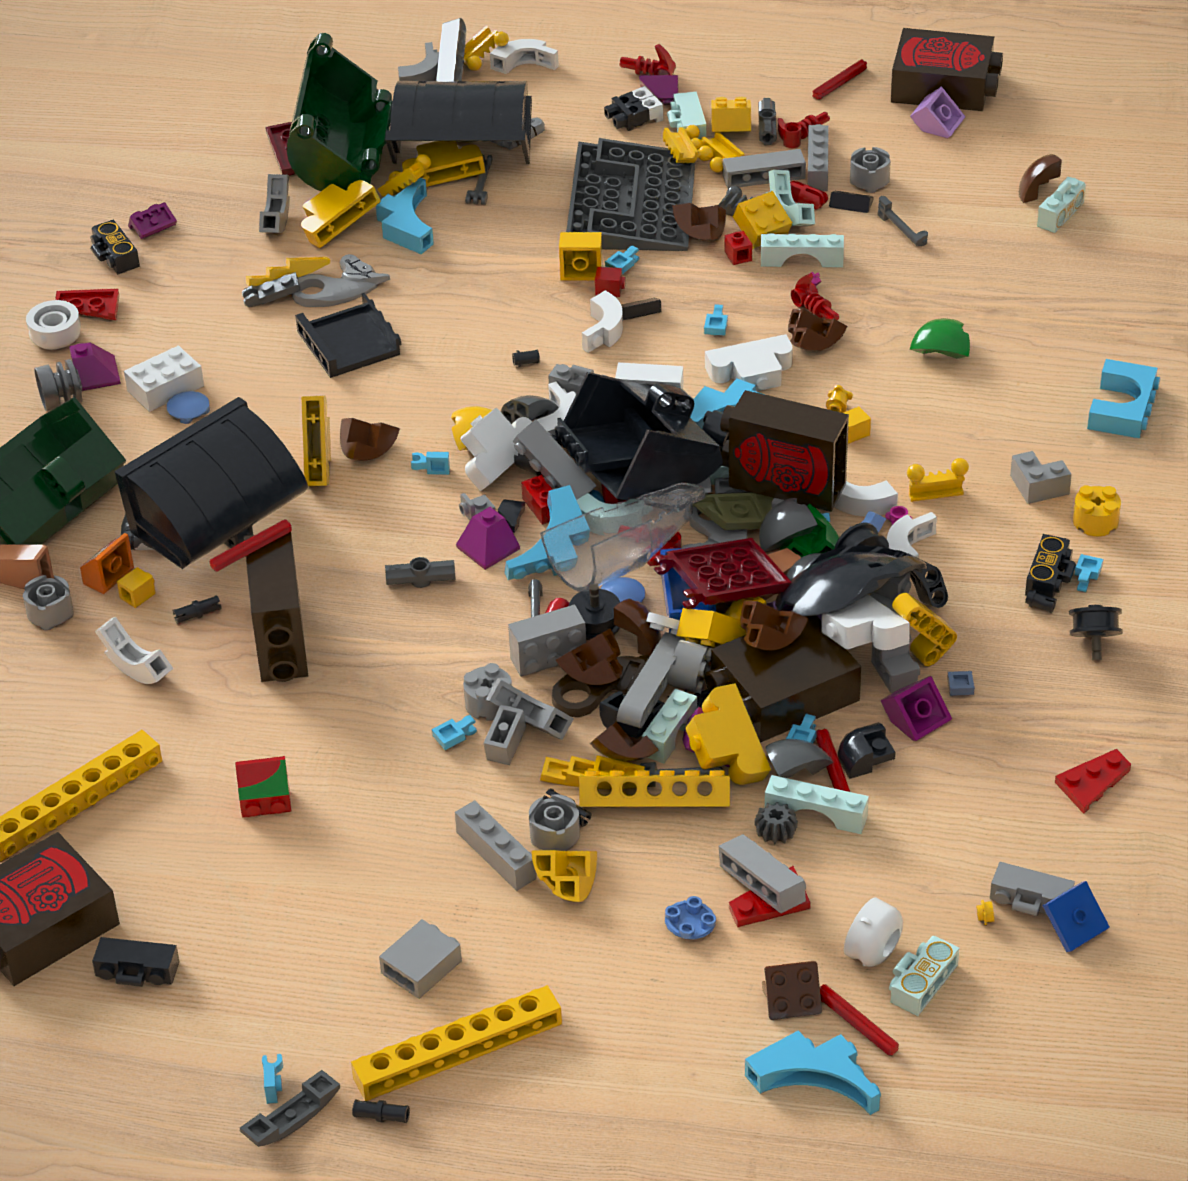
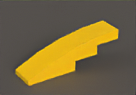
[246,257,330,286]
[540,755,645,789]

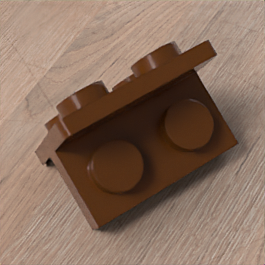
[762,961,822,1020]

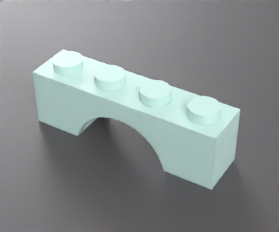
[761,233,844,267]
[764,775,869,834]

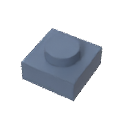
[947,671,975,696]

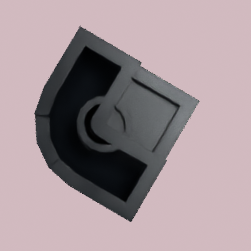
[599,691,665,738]
[838,722,896,779]

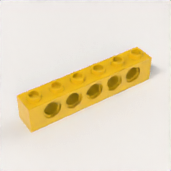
[579,770,730,807]

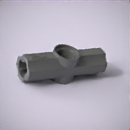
[758,98,777,145]
[385,557,456,588]

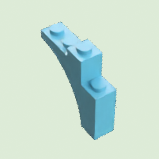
[376,178,434,254]
[690,378,765,429]
[505,485,589,580]
[745,1030,881,1115]

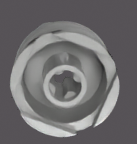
[850,147,891,193]
[23,575,73,630]
[668,640,712,694]
[463,663,512,720]
[529,794,580,851]

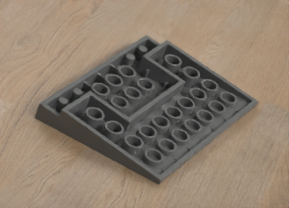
[566,138,695,251]

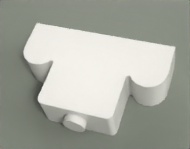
[705,334,793,391]
[461,408,532,491]
[822,595,909,650]

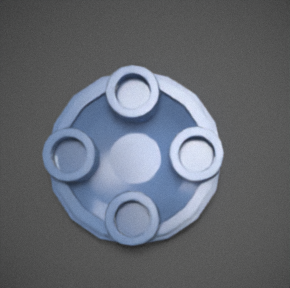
[167,391,210,424]
[600,577,645,602]
[665,896,716,939]

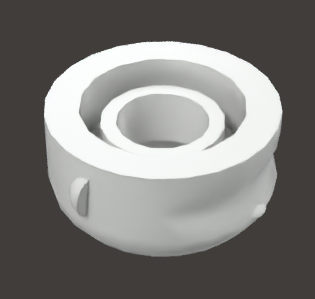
[26,300,81,350]
[844,897,903,967]

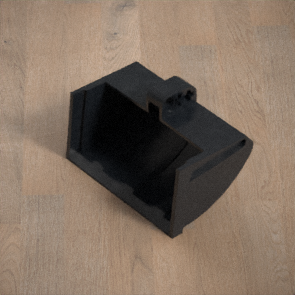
[385,81,532,164]
[564,372,723,501]
[114,397,308,569]

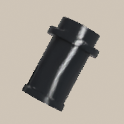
[512,349,540,367]
[1025,589,1057,613]

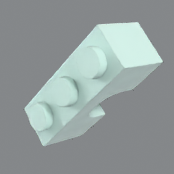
[642,689,697,764]

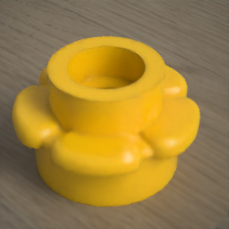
[976,900,995,925]

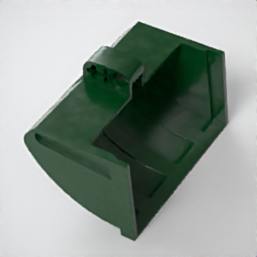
[0,397,126,545]

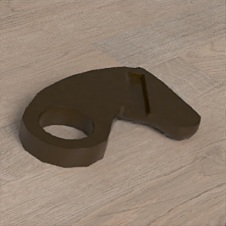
[552,654,650,717]

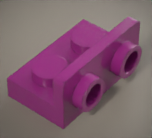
[128,202,177,239]

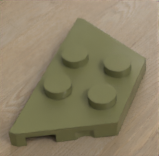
[691,493,773,530]

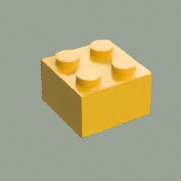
[711,97,751,132]
[733,191,792,249]
[559,232,603,281]
[676,608,746,648]

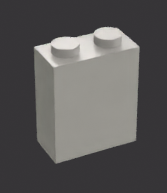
[379,919,462,999]

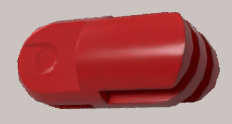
[790,181,828,210]

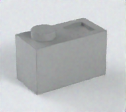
[484,705,526,765]

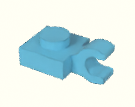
[605,246,639,274]
[704,304,728,336]
[411,452,450,475]
[1074,554,1104,592]
[786,714,817,743]
[431,715,477,750]
[262,1054,283,1104]

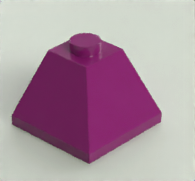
[639,75,678,105]
[69,342,121,391]
[456,507,520,570]
[880,676,952,741]

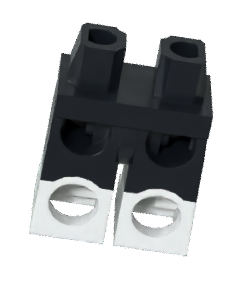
[604,86,664,131]

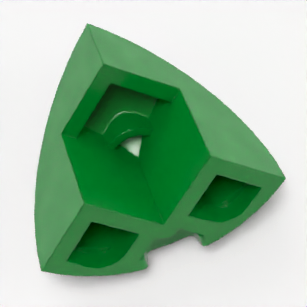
[910,318,970,359]
[780,504,839,558]

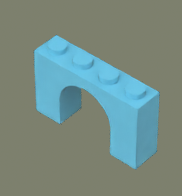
[1087,359,1160,438]

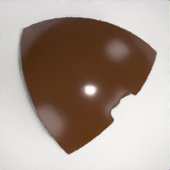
[1018,154,1062,203]
[672,203,726,241]
[788,309,848,351]
[340,418,400,461]
[614,599,661,656]
[740,600,808,650]
[556,629,623,685]
[590,722,659,762]

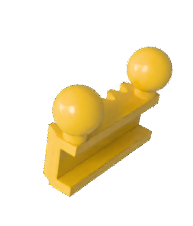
[463,26,509,71]
[663,125,713,163]
[691,132,744,173]
[377,154,431,197]
[907,458,969,502]

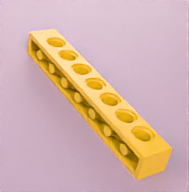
[0,730,162,862]
[351,985,562,1101]

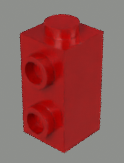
[521,475,553,525]

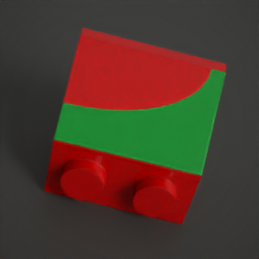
[235,756,292,818]

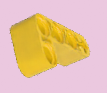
[892,593,957,667]

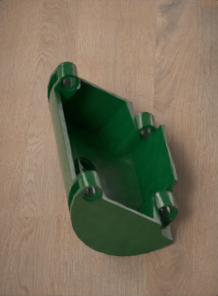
[287,33,392,191]

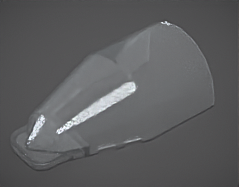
[540,483,706,592]

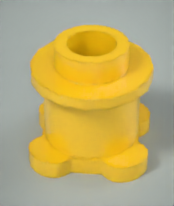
[826,385,853,413]

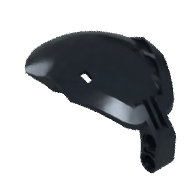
[775,546,948,616]

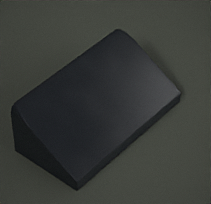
[829,190,874,213]
[621,297,661,320]

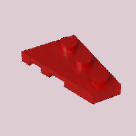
[55,288,120,320]
[1055,749,1131,814]
[729,866,811,927]

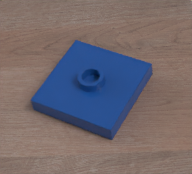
[1042,881,1110,952]

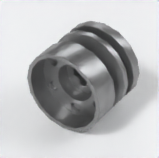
[34,359,82,411]

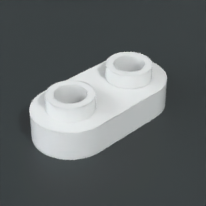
[646,612,680,635]

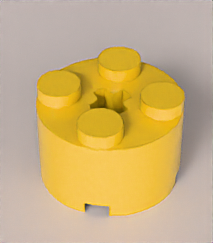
[1073,485,1121,537]

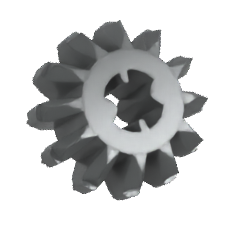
[755,802,798,844]

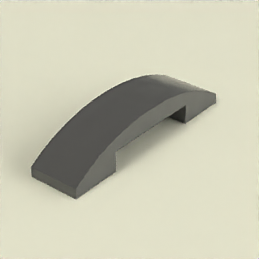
[240,1070,340,1147]

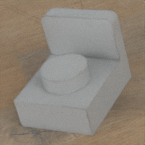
[459,493,496,520]

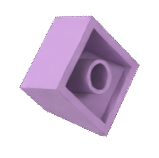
[910,87,966,138]

